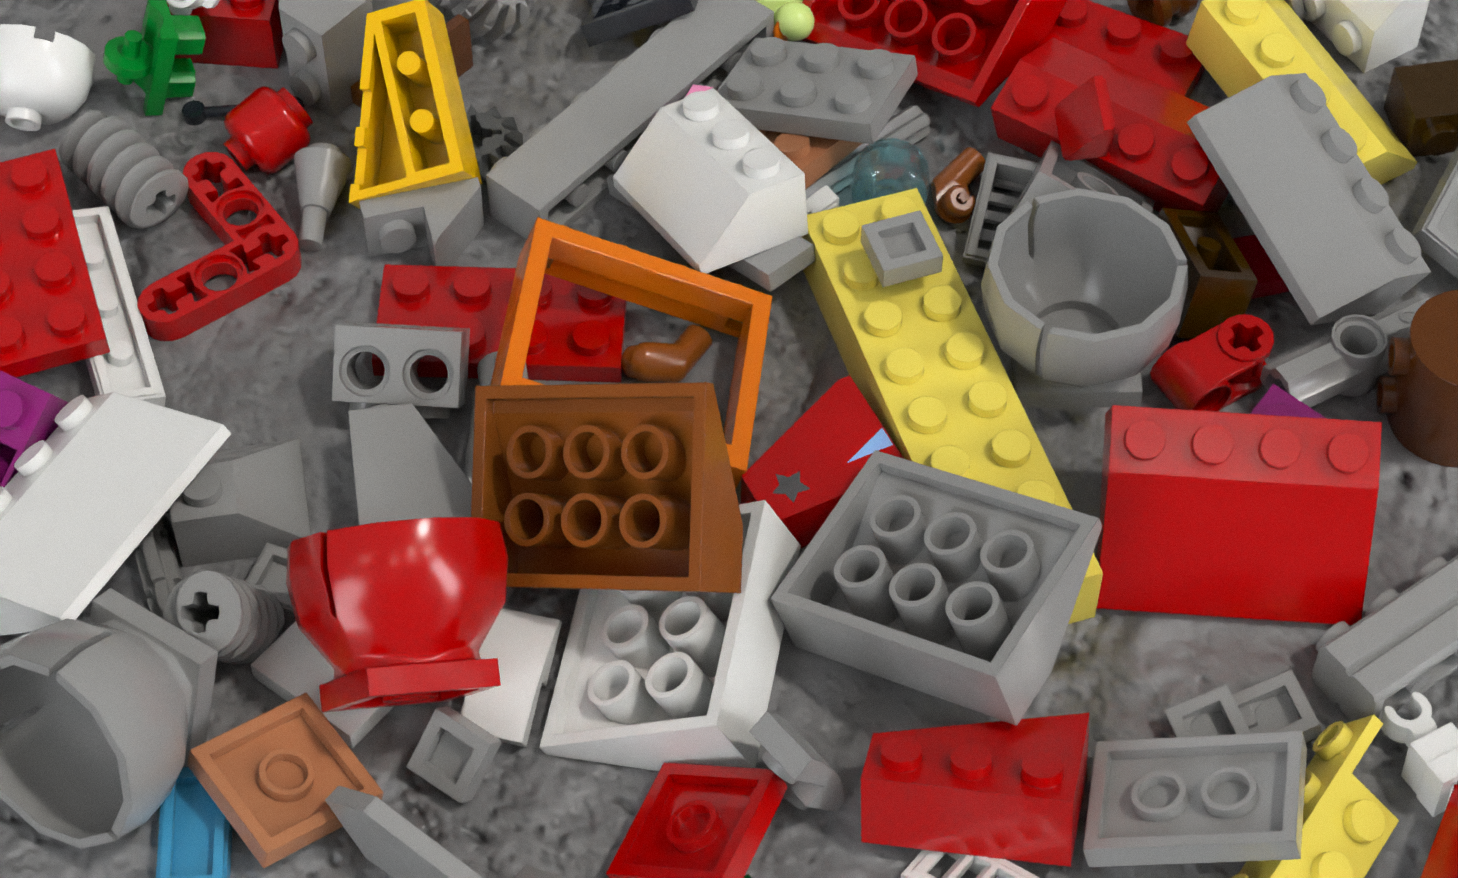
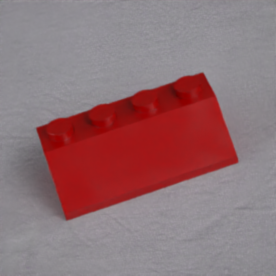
[990,38,1229,213]

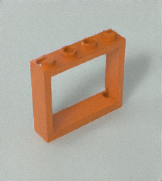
[490,217,773,489]

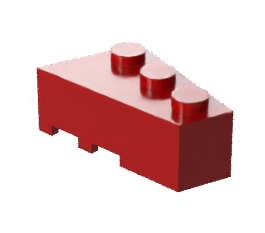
[860,712,1090,867]

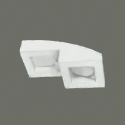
[461,608,562,747]

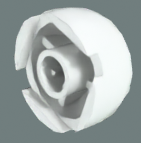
[0,24,96,131]

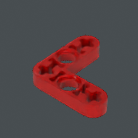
[138,152,302,341]

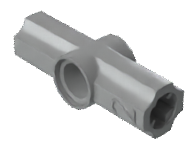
[1260,296,1430,408]

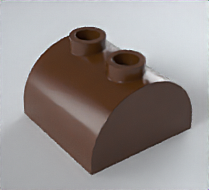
[1376,290,1458,468]

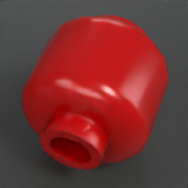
[223,86,313,174]

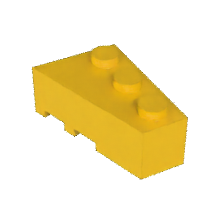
[349,0,482,209]

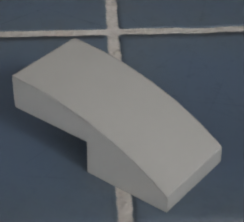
[1164,669,1322,743]

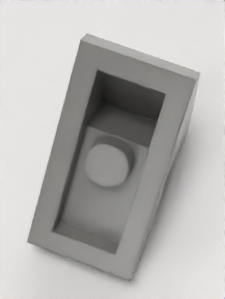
[359,177,484,266]

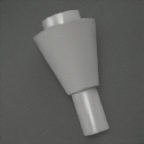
[294,143,353,252]

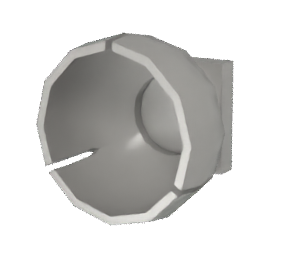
[981,188,1188,408]
[0,588,218,849]

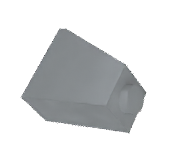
[348,403,472,525]

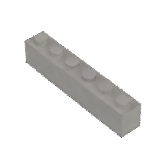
[486,0,774,240]

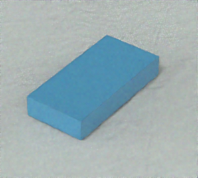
[156,767,233,878]

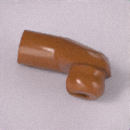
[930,147,986,224]
[621,324,712,383]

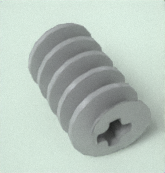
[59,110,189,229]
[163,569,286,665]

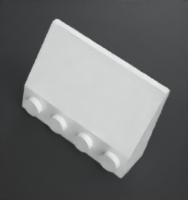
[0,392,231,636]
[539,500,801,771]

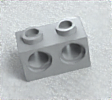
[332,321,470,418]

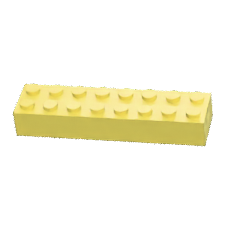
[801,188,1103,624]

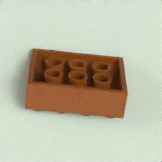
[471,382,743,593]

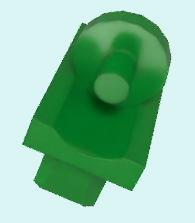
[103,0,206,116]

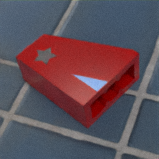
[741,375,904,548]

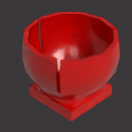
[286,517,508,712]

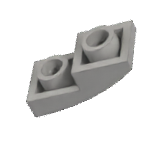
[749,711,845,812]

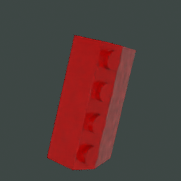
[802,0,1067,108]
[1096,405,1382,626]

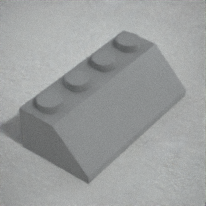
[1187,73,1431,325]

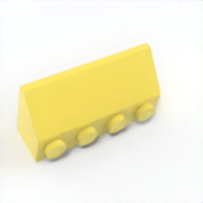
[1186,0,1417,185]

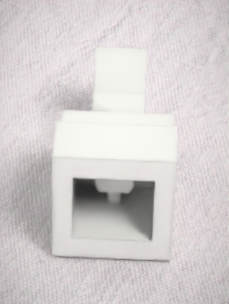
[1381,692,1458,817]

